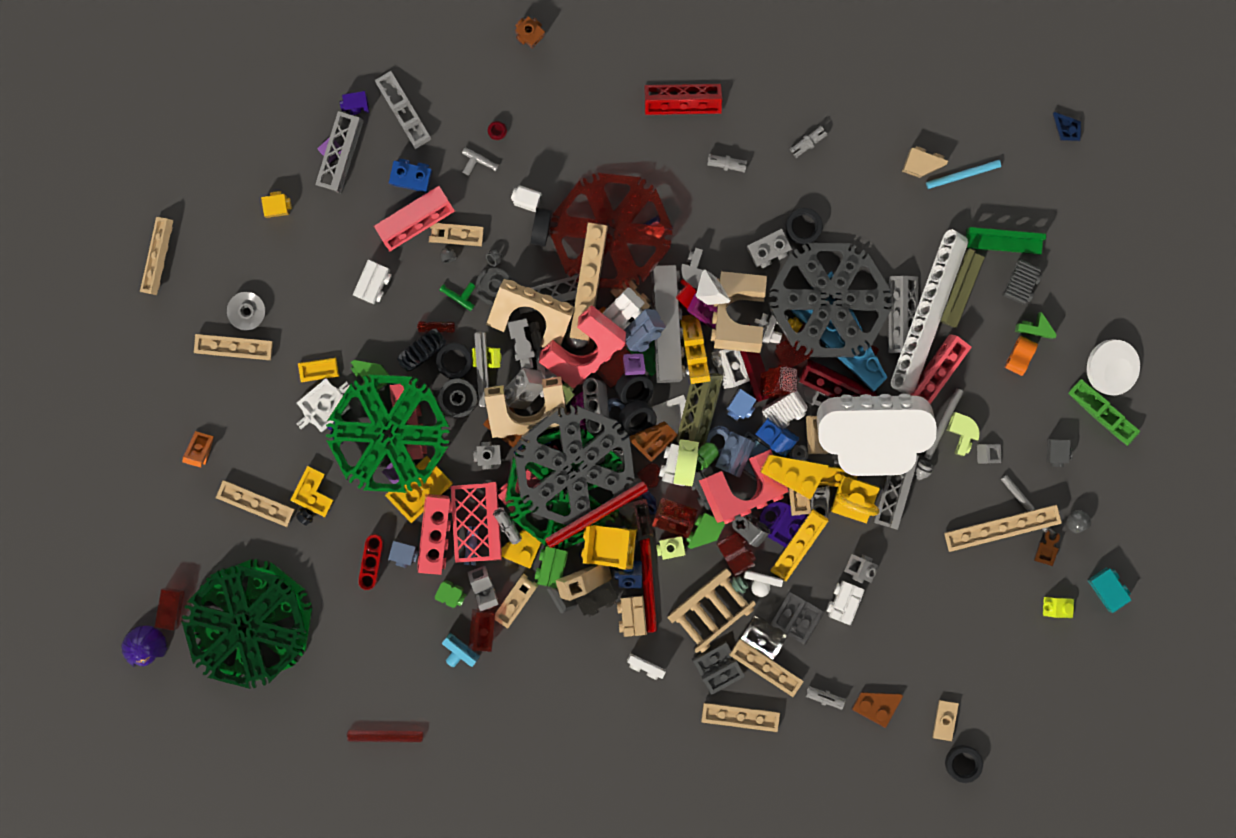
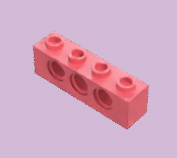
[910,334,972,404]
[417,494,453,575]

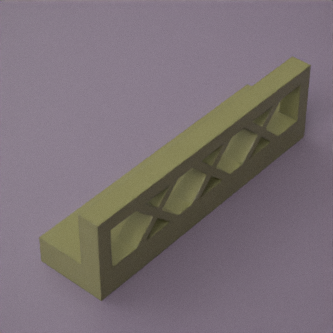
[940,249,985,328]
[676,373,723,449]

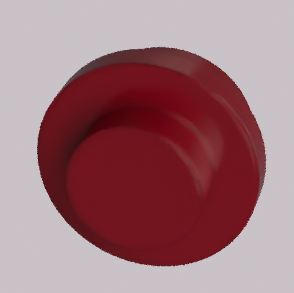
[488,121,507,141]

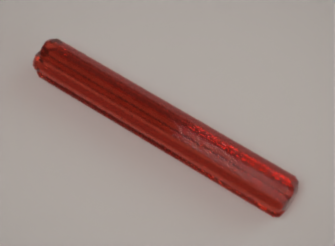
[347,730,423,742]

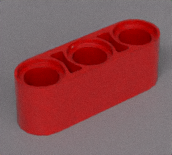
[358,534,384,590]

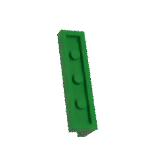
[966,227,1046,255]

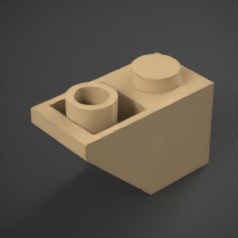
[902,146,948,178]

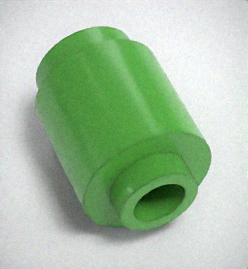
[696,442,719,470]

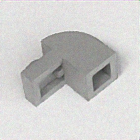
[681,248,712,290]
[467,566,499,611]

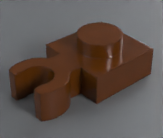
[1034,530,1060,566]

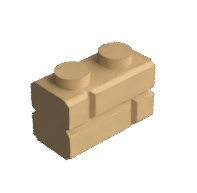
[617,595,647,637]

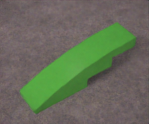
[1068,379,1140,447]

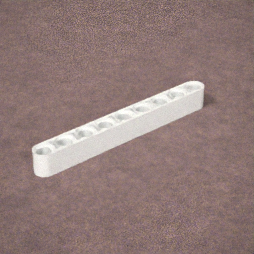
[891,229,968,394]

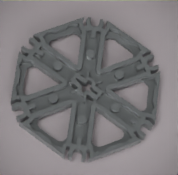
[769,243,892,357]
[514,405,634,525]

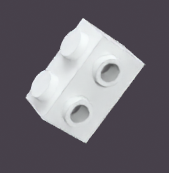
[712,349,750,389]

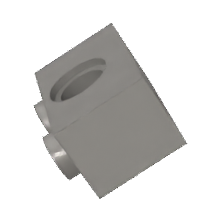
[504,368,544,409]

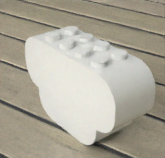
[817,394,936,476]

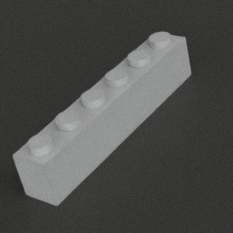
[651,265,685,383]

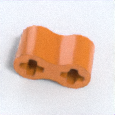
[1005,335,1038,376]

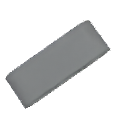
[583,378,609,434]

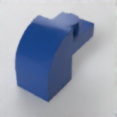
[756,418,799,456]

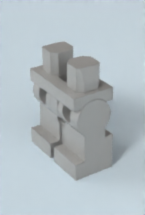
[508,319,535,369]

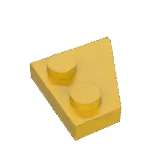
[501,529,541,568]

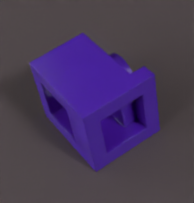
[340,91,370,115]

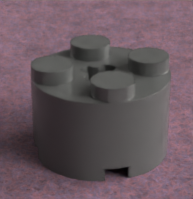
[438,379,478,418]

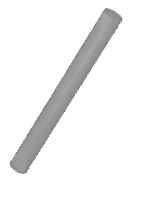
[924,388,963,460]
[1001,474,1056,538]

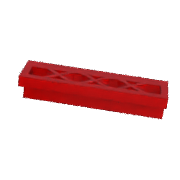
[645,84,722,115]

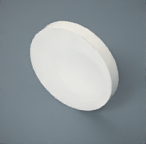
[1087,339,1140,395]

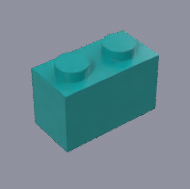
[1087,567,1131,613]

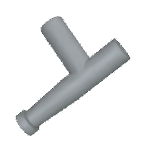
[462,147,499,176]

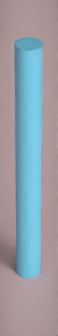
[926,160,1001,189]

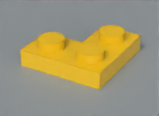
[291,466,334,517]

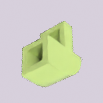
[947,412,979,456]
[673,439,699,486]

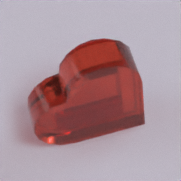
[637,463,660,488]

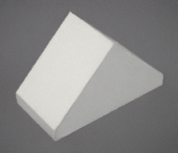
[696,270,731,305]

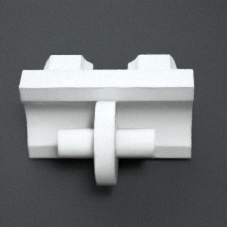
[754,313,788,343]

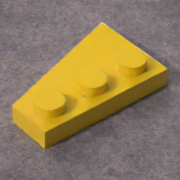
[760,455,829,499]

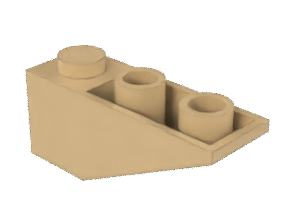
[555,564,612,601]

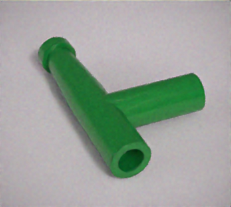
[439,282,476,311]

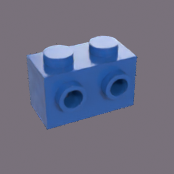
[389,159,433,193]

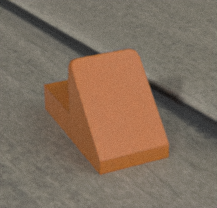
[182,431,214,468]

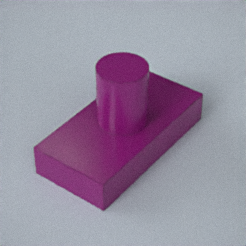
[687,294,717,329]

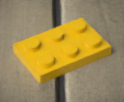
[385,456,453,523]

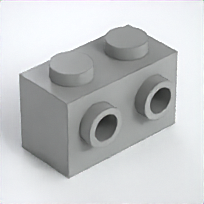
[746,229,792,269]

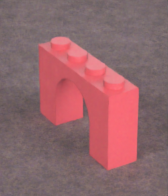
[539,305,626,389]
[699,449,789,524]

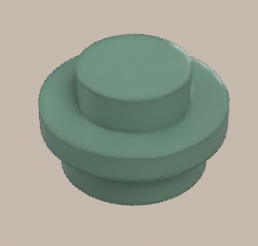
[732,575,749,594]

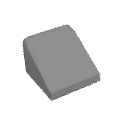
[977,444,1001,464]

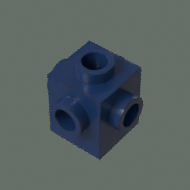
[615,561,642,588]

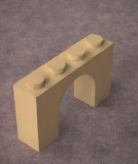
[711,271,767,353]
[486,279,574,348]
[484,376,567,438]

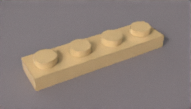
[140,217,173,295]
[194,334,273,360]
[216,480,295,527]
[729,639,804,697]
[701,703,780,732]

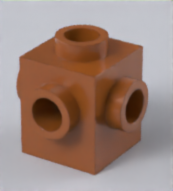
[515,16,545,49]

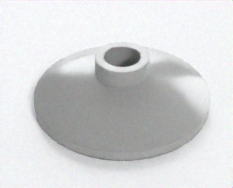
[227,292,265,330]

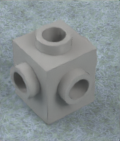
[473,442,502,469]
[844,554,879,583]

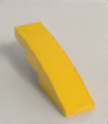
[680,315,710,384]

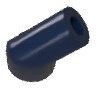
[641,490,657,515]

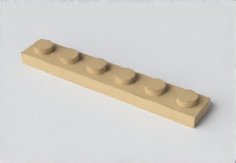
[570,223,608,341]
[944,505,1062,552]

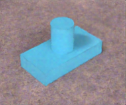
[442,633,480,667]

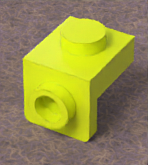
[472,347,502,368]
[1043,597,1074,618]

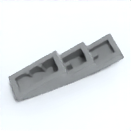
[375,71,431,149]

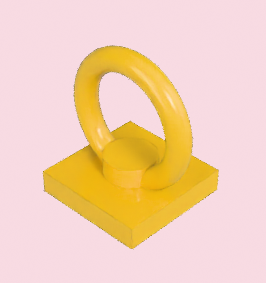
[830,475,880,523]

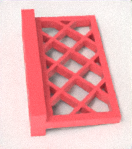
[451,482,502,563]

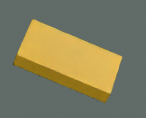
[298,357,340,382]

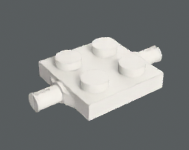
[296,378,351,432]

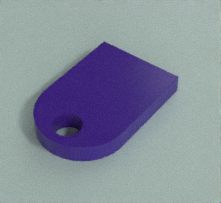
[759,502,807,548]

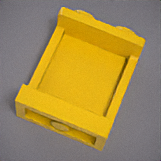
[581,525,637,569]

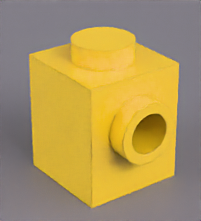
[261,191,292,218]

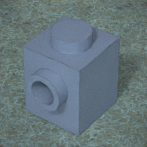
[388,540,419,568]

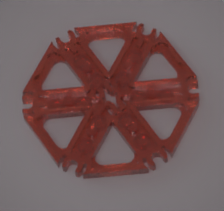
[550,173,673,290]

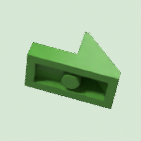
[1015,312,1057,339]

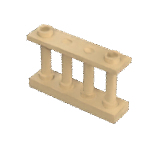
[667,568,756,653]

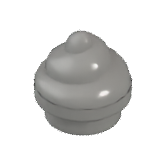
[915,460,933,480]

